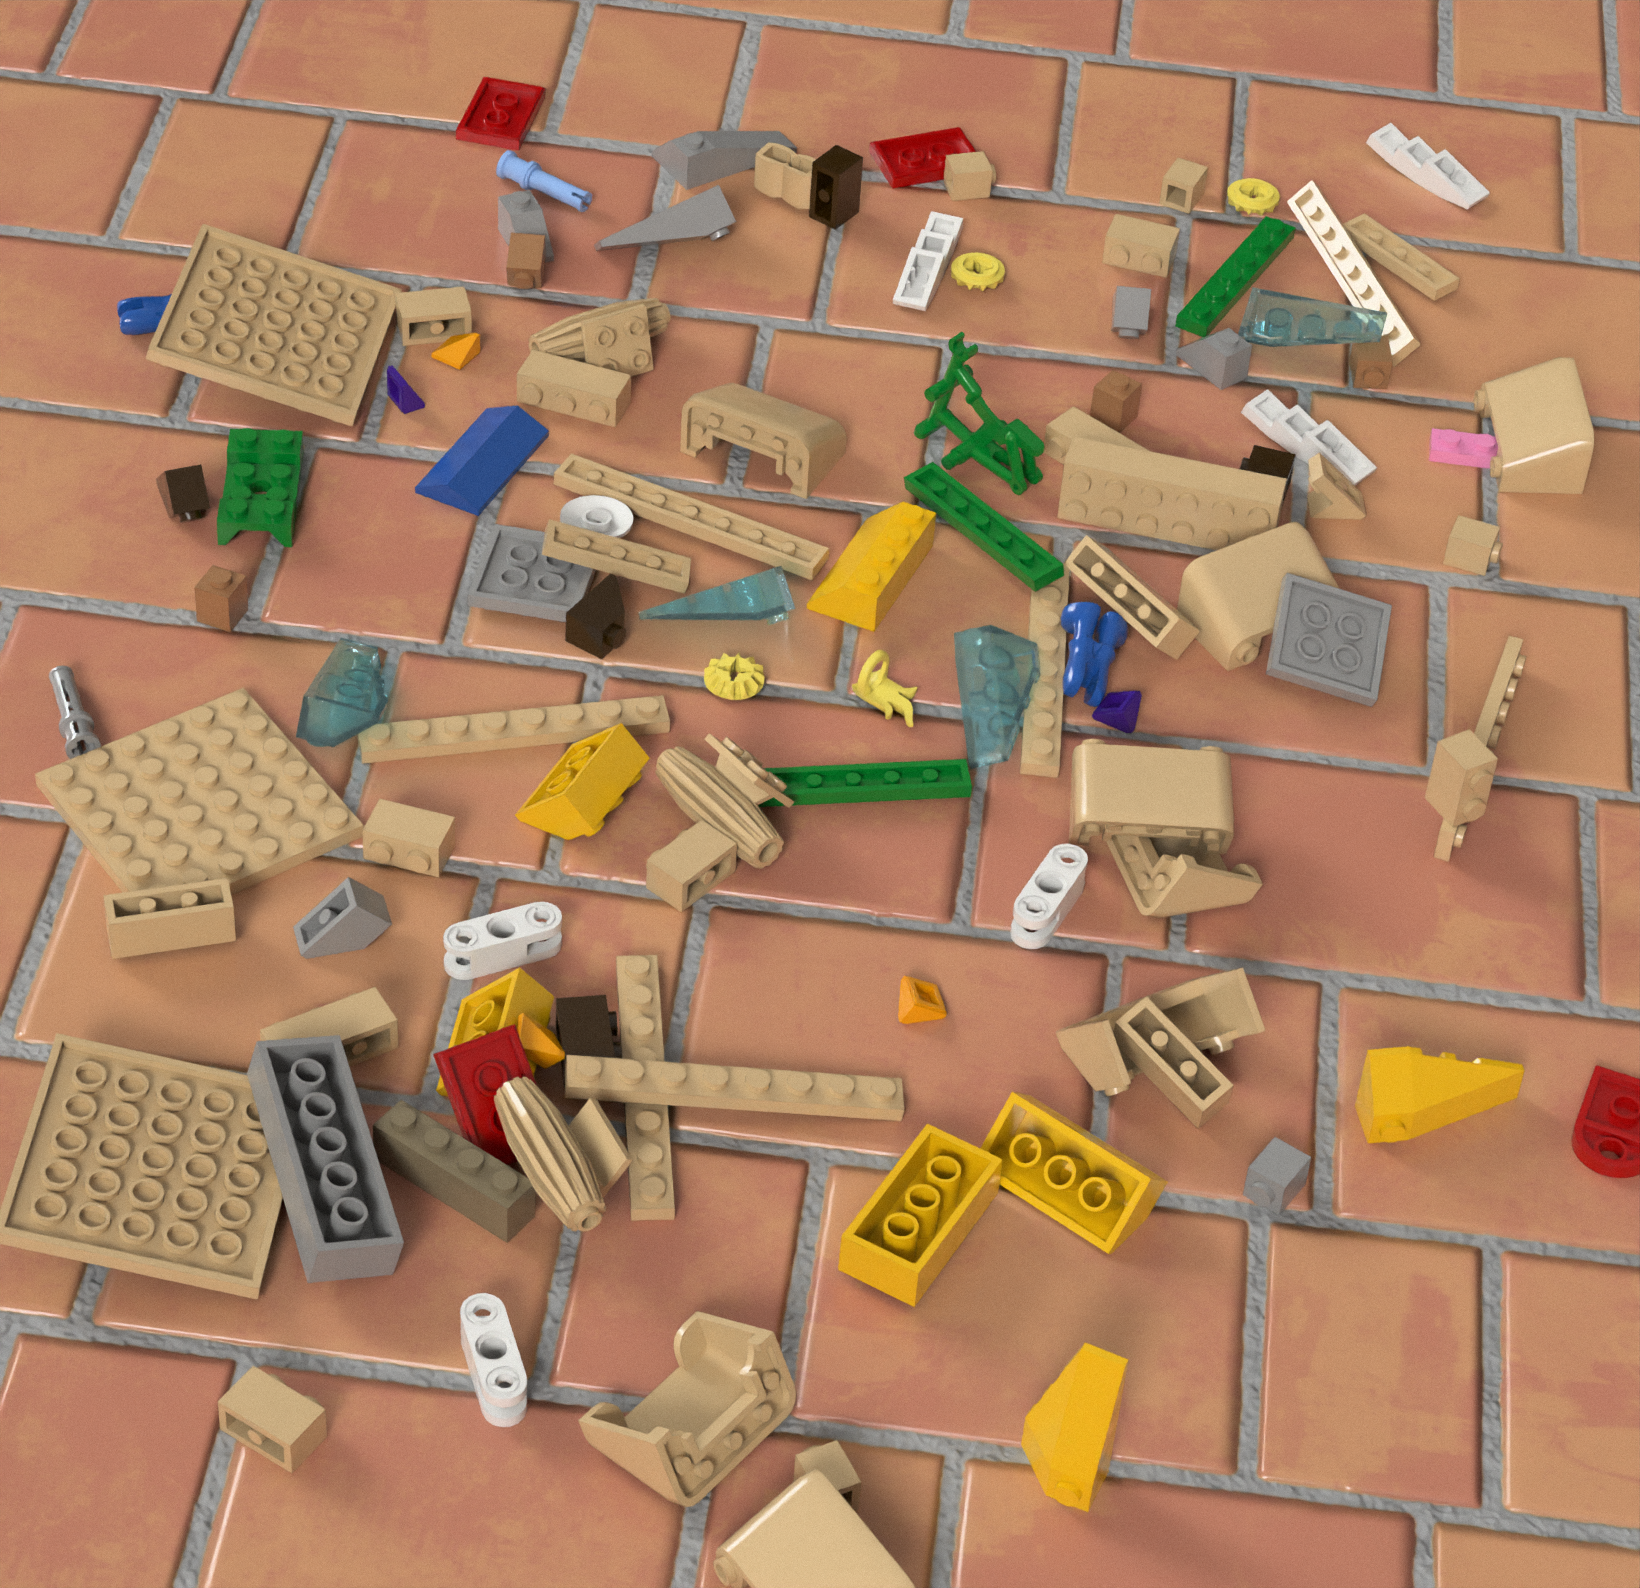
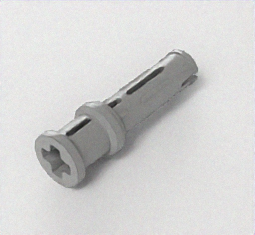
[49,665,101,759]

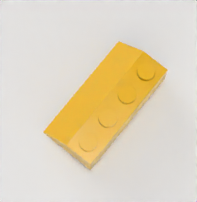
[807,502,936,632]
[980,1092,1168,1254]

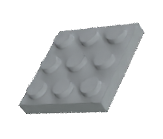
[467,524,596,622]
[1266,573,1392,707]

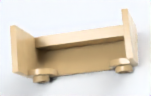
[1056,967,1265,1097]

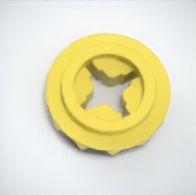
[1227,178,1280,216]
[951,252,1005,292]
[704,653,765,700]

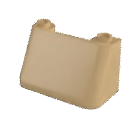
[1474,357,1594,494]
[680,383,847,499]
[1177,522,1340,671]
[1069,739,1234,854]
[1102,833,1263,918]
[578,1311,796,1507]
[713,1469,915,1588]

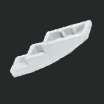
[1366,123,1490,209]
[893,211,963,311]
[1241,389,1377,486]

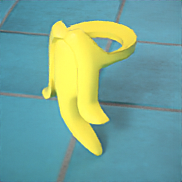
[852,650,917,727]

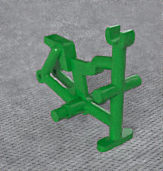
[914,332,1044,495]

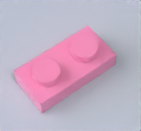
[1429,428,1498,469]

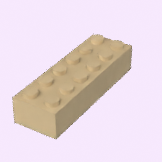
[1057,436,1287,550]

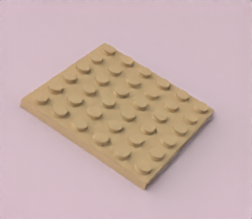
[146,224,402,426]
[35,688,364,895]
[0,1033,283,1300]

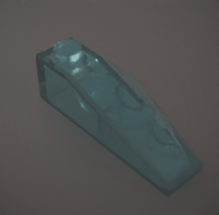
[1238,287,1387,347]
[637,566,795,625]
[954,625,1040,769]
[296,638,388,747]

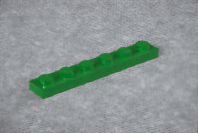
[1175,216,1296,337]
[904,462,1064,592]
[758,759,972,807]

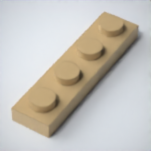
[1343,213,1460,301]
[542,519,691,593]

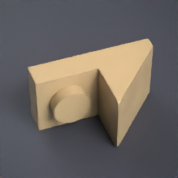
[1307,452,1366,520]

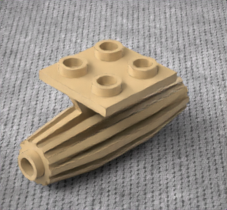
[528,298,671,377]
[655,733,794,869]
[494,1077,633,1231]

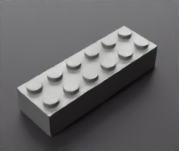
[247,1035,404,1283]

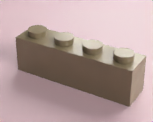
[373,1100,535,1243]

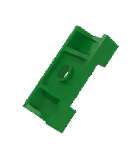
[216,428,304,547]

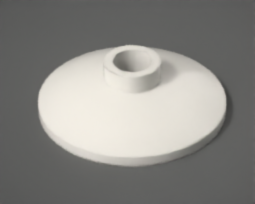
[560,495,633,538]

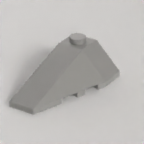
[652,131,797,190]
[594,185,736,251]

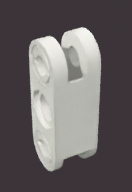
[1010,844,1088,949]
[443,902,562,980]
[460,1293,527,1427]

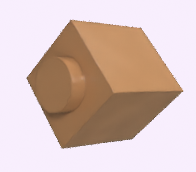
[506,232,546,289]
[1349,335,1393,389]
[1090,370,1142,433]
[194,565,248,632]

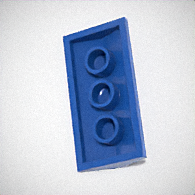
[415,405,549,516]

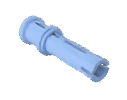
[496,150,592,212]

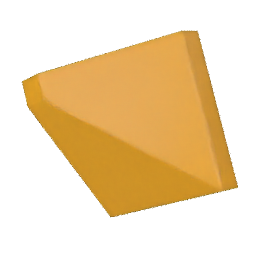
[431,332,480,370]
[898,975,947,1024]
[517,1013,565,1069]

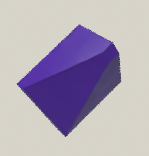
[387,365,425,414]
[1092,691,1142,733]

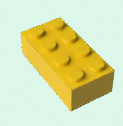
[838,1124,1003,1307]

